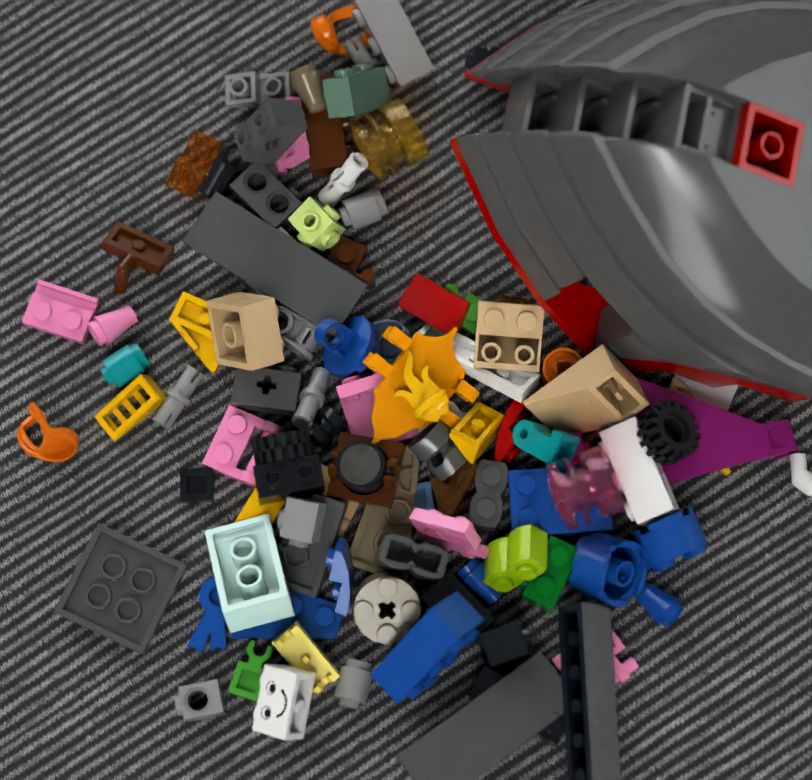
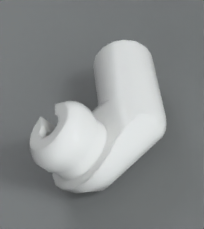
[789,453,812,497]

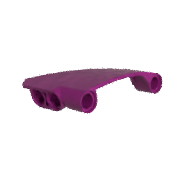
[631,378,799,484]

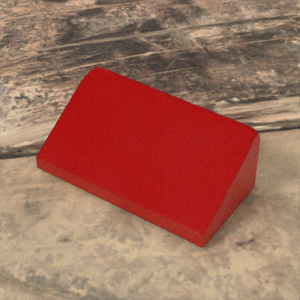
[398,273,471,334]

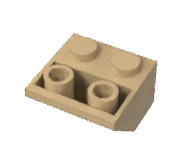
[473,300,544,372]

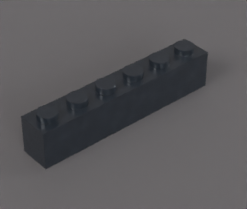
[558,602,621,780]

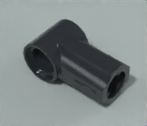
[197,142,251,199]

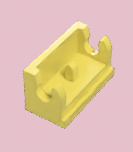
[271,621,340,694]

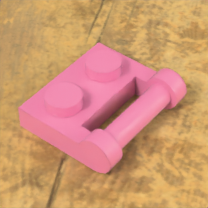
[202,405,283,487]

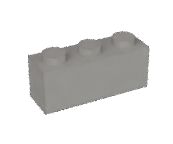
[351,0,434,88]

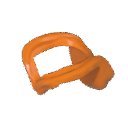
[310,5,370,56]
[17,402,80,462]

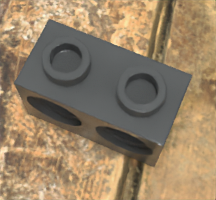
[229,163,303,230]

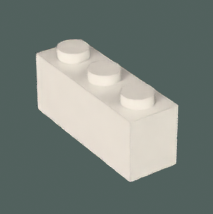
[598,416,680,526]

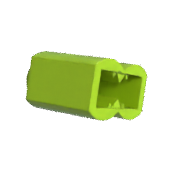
[483,524,548,593]

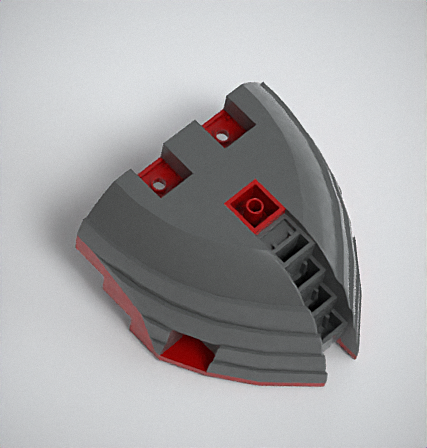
[450,0,812,402]

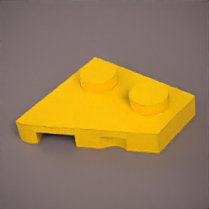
[169,291,220,375]

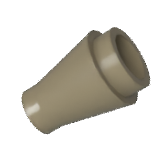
[290,64,327,114]

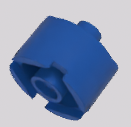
[631,506,708,573]
[569,532,647,607]

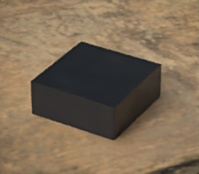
[180,468,214,503]

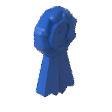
[187,576,228,654]

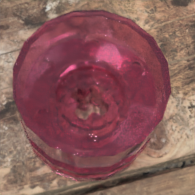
[546,445,625,531]

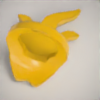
[393,351,449,422]

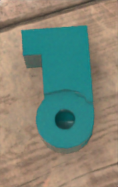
[512,420,581,469]

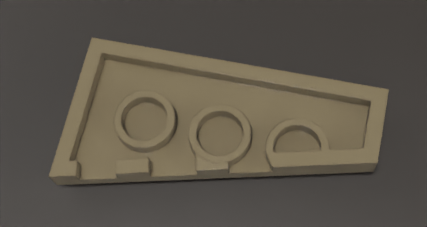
[350,439,419,579]

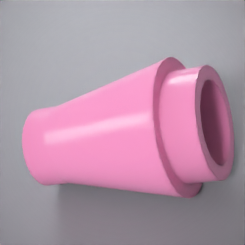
[87,305,138,346]

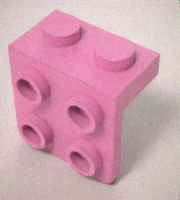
[336,371,418,442]

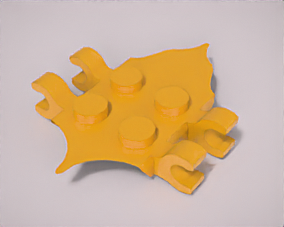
[362,325,480,444]

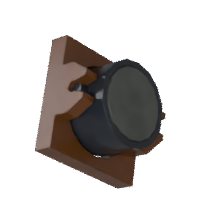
[326,432,406,509]

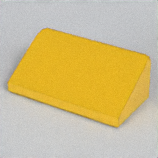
[449,401,504,465]

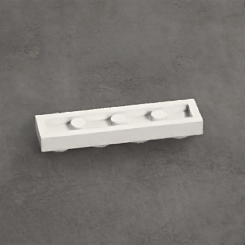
[418,323,540,403]

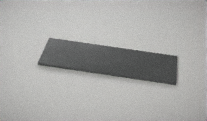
[182,192,368,337]
[395,651,564,780]

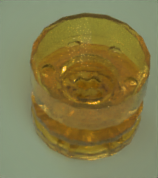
[349,98,429,183]

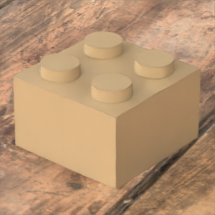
[206,292,285,371]

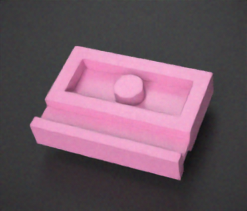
[22,279,100,345]

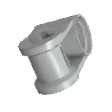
[278,306,328,361]

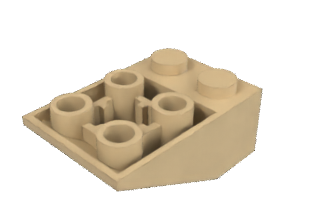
[523,344,649,434]

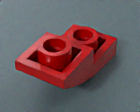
[495,400,529,464]

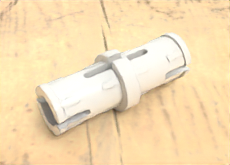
[318,152,368,207]

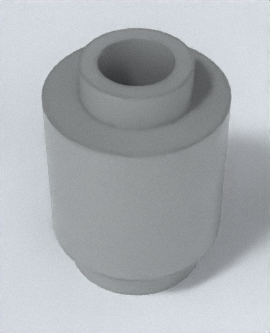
[338,190,388,231]
[334,658,372,710]

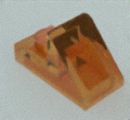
[429,461,479,517]

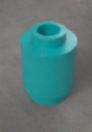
[100,343,150,388]

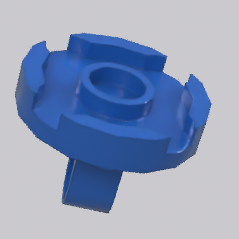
[314,316,379,379]

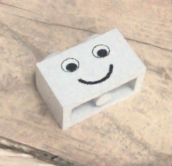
[252,664,316,740]

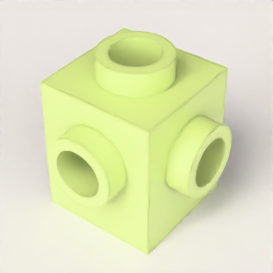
[288,196,346,252]

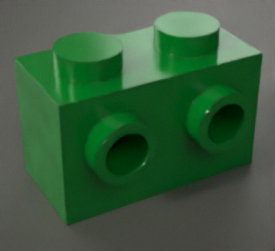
[519,535,576,614]

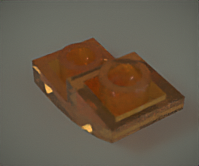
[164,130,223,199]

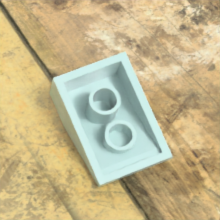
[205,514,295,633]

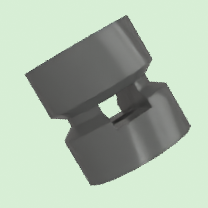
[408,419,467,482]

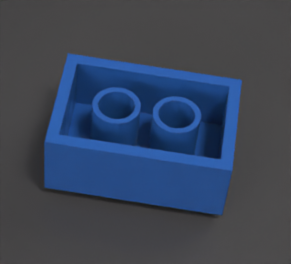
[508,464,613,540]
[370,591,485,704]

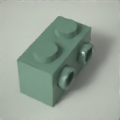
[322,62,391,118]

